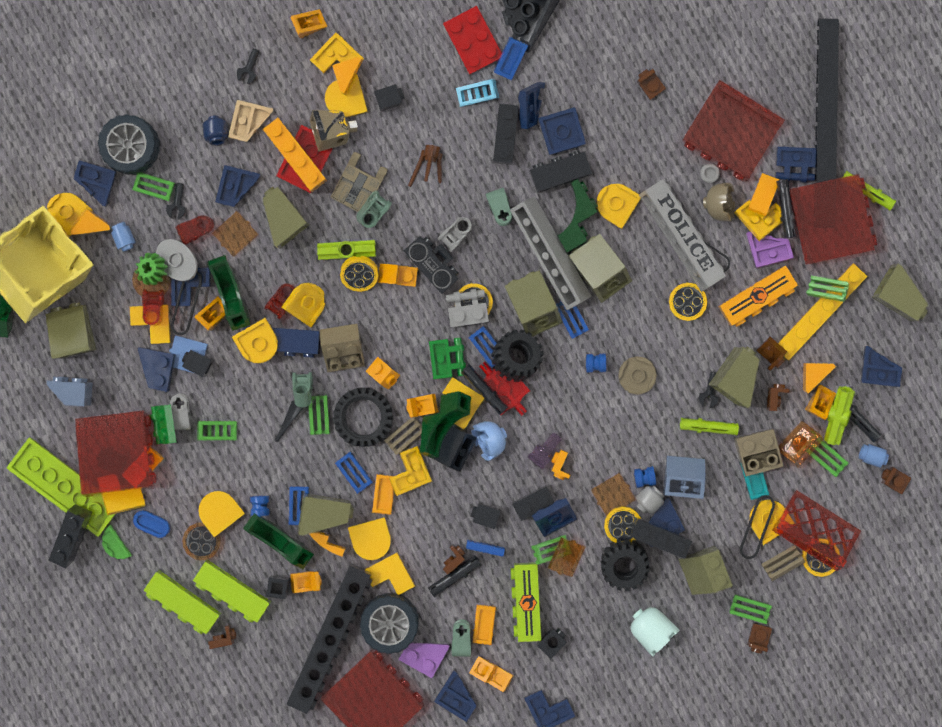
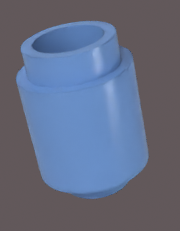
[111,222,136,252]
[858,444,889,468]

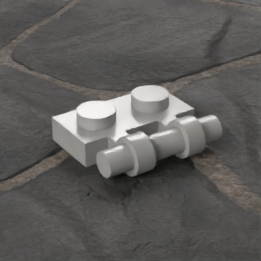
[446,289,489,327]

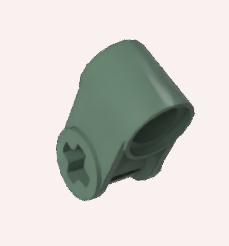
[485,188,512,226]
[356,190,392,228]
[292,372,313,408]
[452,619,471,657]

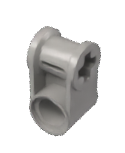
[437,217,472,252]
[170,393,191,430]

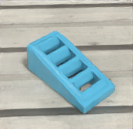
[456,79,499,107]

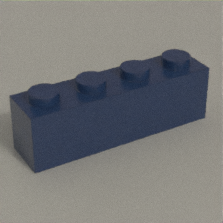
[242,326,320,358]

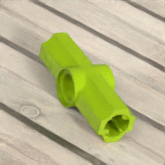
[317,240,376,260]
[824,386,855,445]

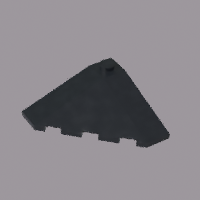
[502,0,560,53]

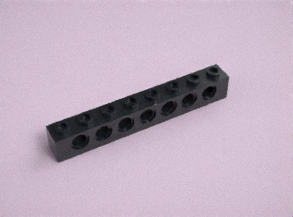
[286,563,373,714]

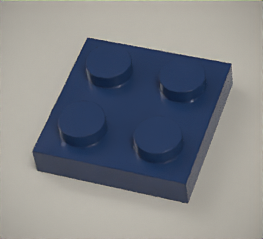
[538,107,586,156]
[532,498,578,537]

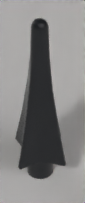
[275,400,304,442]

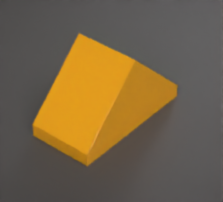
[290,9,327,39]
[332,57,363,95]
[70,207,110,235]
[195,296,225,331]
[803,363,836,393]
[805,384,836,420]

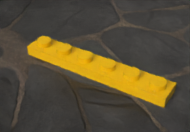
[778,263,867,360]

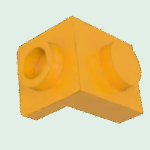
[366,357,400,389]
[406,394,439,418]
[551,449,571,480]
[290,571,322,593]

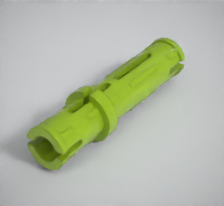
[840,171,896,211]
[680,418,739,436]

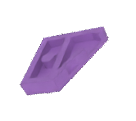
[746,232,794,269]
[398,642,450,678]

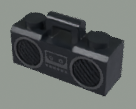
[404,236,459,294]

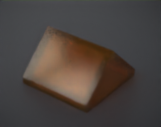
[778,421,824,468]

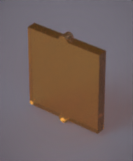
[212,211,258,257]
[591,473,635,516]
[548,537,585,577]

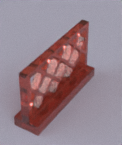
[772,490,861,571]

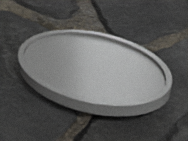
[156,239,198,281]

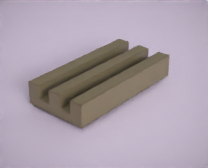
[384,417,422,455]
[762,545,805,581]

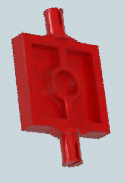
[479,362,530,416]

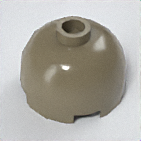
[703,183,735,221]

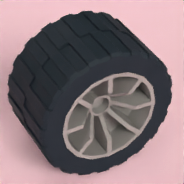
[98,114,160,175]
[360,593,419,654]

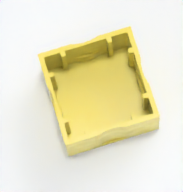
[0,205,93,323]

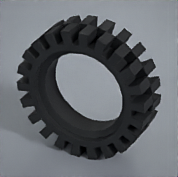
[333,387,393,447]

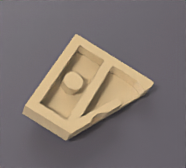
[228,100,273,142]

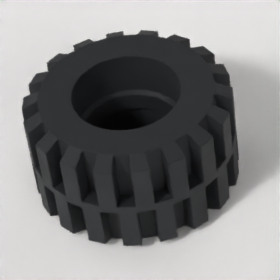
[491,330,544,382]
[601,538,650,591]

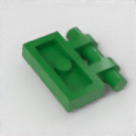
[429,337,467,379]
[150,404,176,444]

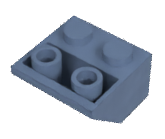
[47,377,93,406]
[663,456,705,499]

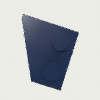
[518,82,545,129]
[73,160,117,207]
[215,165,261,207]
[860,346,902,387]
[138,347,176,392]
[649,497,685,547]
[434,670,477,722]

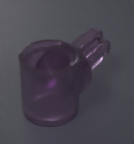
[527,433,561,470]

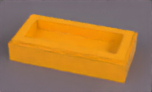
[372,474,394,515]
[472,604,496,645]

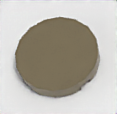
[618,356,657,395]

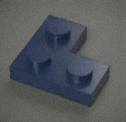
[171,268,211,306]
[524,689,575,727]

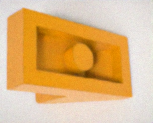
[378,264,418,287]

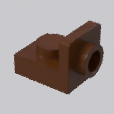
[637,69,666,100]
[756,337,787,371]
[767,384,790,411]
[881,466,911,494]
[443,544,466,575]
[747,623,772,654]
[208,624,237,649]

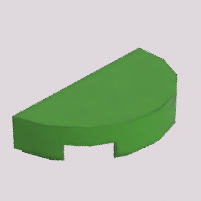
[102,524,132,559]

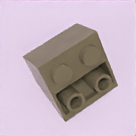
[320,324,365,372]
[734,428,784,476]

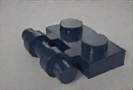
[775,147,816,183]

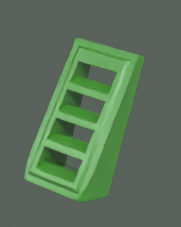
[197,421,237,440]

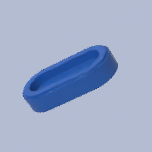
[133,510,170,538]

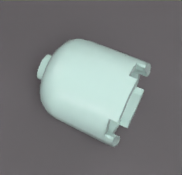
[631,607,680,657]

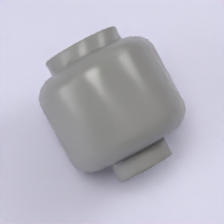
[636,486,664,514]

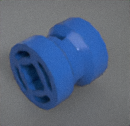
[586,353,606,373]
[634,466,656,488]
[250,496,270,516]

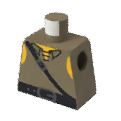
[309,110,358,152]

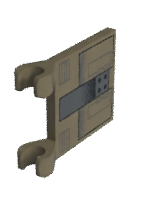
[331,152,388,212]

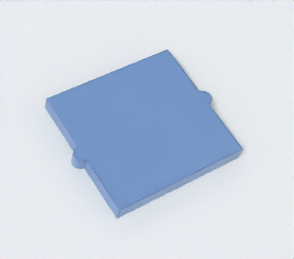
[169,335,208,373]

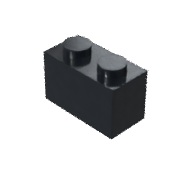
[434,426,477,472]
[512,485,554,521]

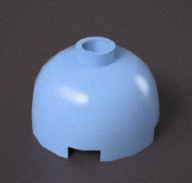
[471,421,507,461]

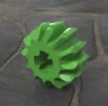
[134,253,168,285]

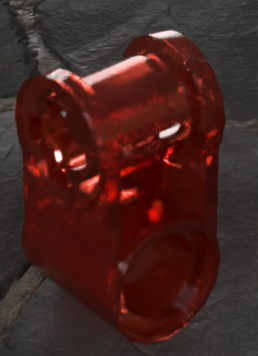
[175,215,214,245]
[264,283,296,320]
[142,289,164,326]

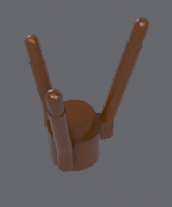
[408,145,442,187]

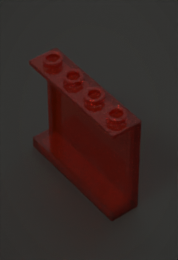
[682,80,785,181]
[790,174,877,265]
[75,410,156,497]
[320,649,424,727]

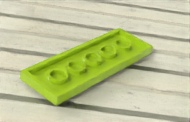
[6,437,116,537]

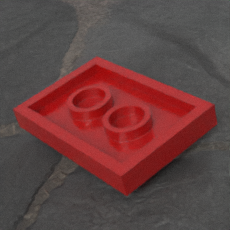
[443,6,502,75]
[276,125,333,193]

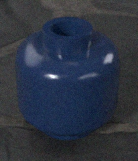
[202,115,229,146]

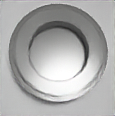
[700,164,720,183]

